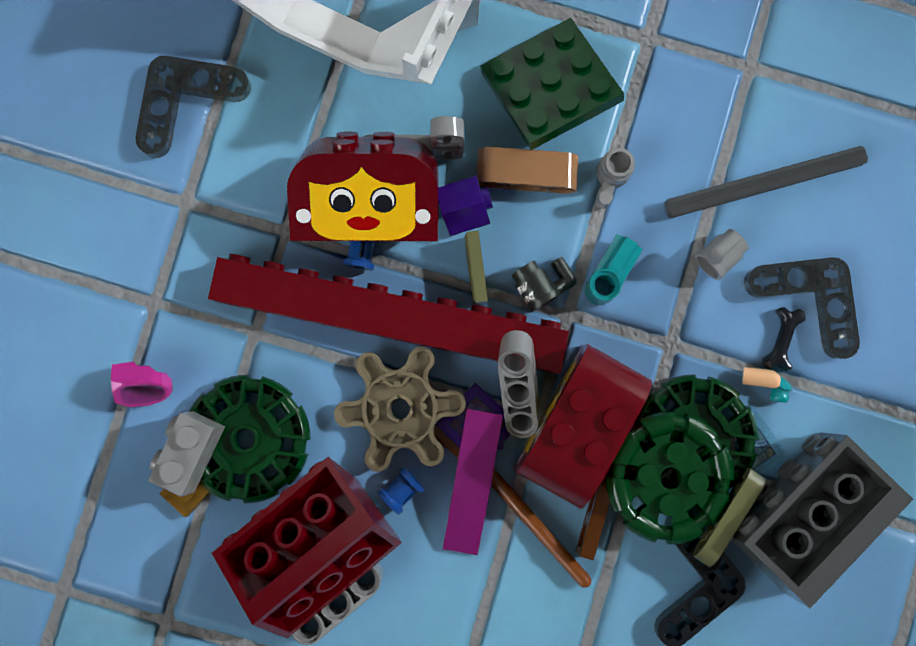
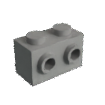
[148,411,225,497]

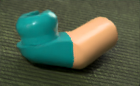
[742,367,792,403]

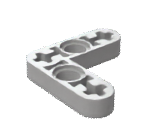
[363,116,464,160]

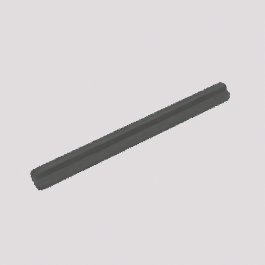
[664,146,868,218]

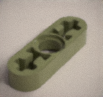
[693,468,766,567]

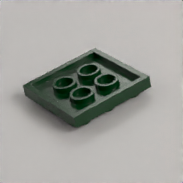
[480,18,624,150]

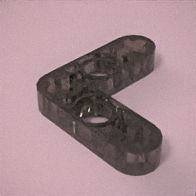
[135,56,251,158]
[744,257,860,359]

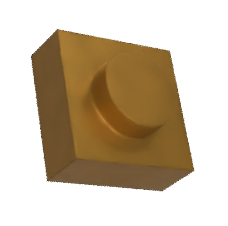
[159,480,210,518]

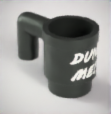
[511,257,577,313]

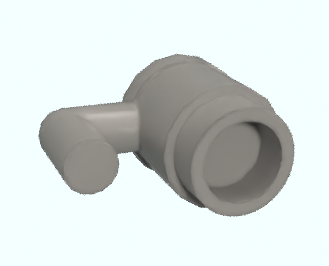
[595,148,635,209]
[695,229,749,281]

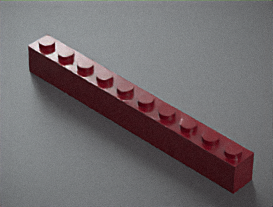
[208,253,569,374]

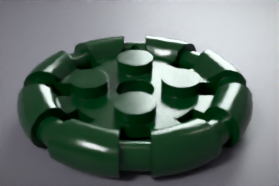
[189,374,311,504]
[634,374,759,491]
[606,412,734,544]

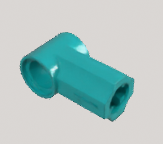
[584,234,643,305]

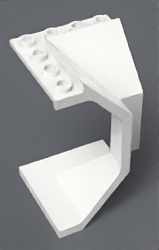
[232,0,481,84]

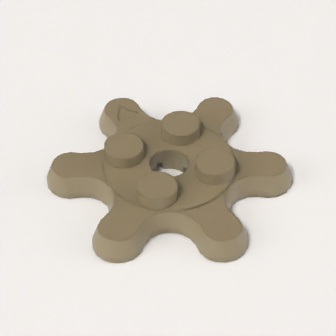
[334,346,466,472]

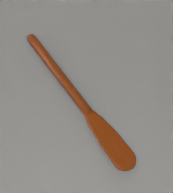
[434,390,592,588]

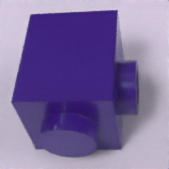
[438,176,493,236]

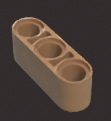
[476,147,579,194]

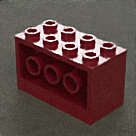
[211,457,402,639]

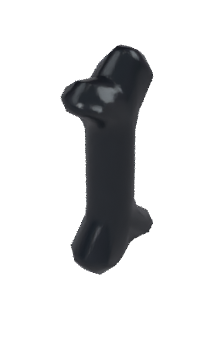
[762,307,806,371]

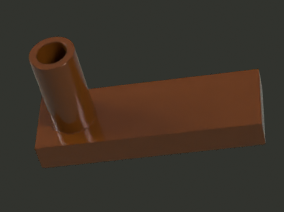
[575,465,635,561]

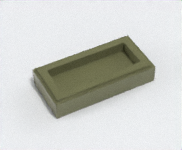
[464,230,488,305]

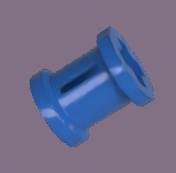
[342,241,378,271]
[377,467,425,515]

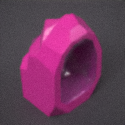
[111,361,173,407]

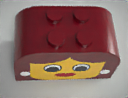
[287,131,439,241]
[513,344,652,509]

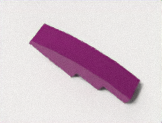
[443,409,503,555]

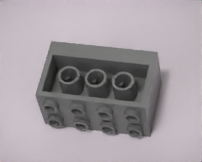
[731,432,913,608]

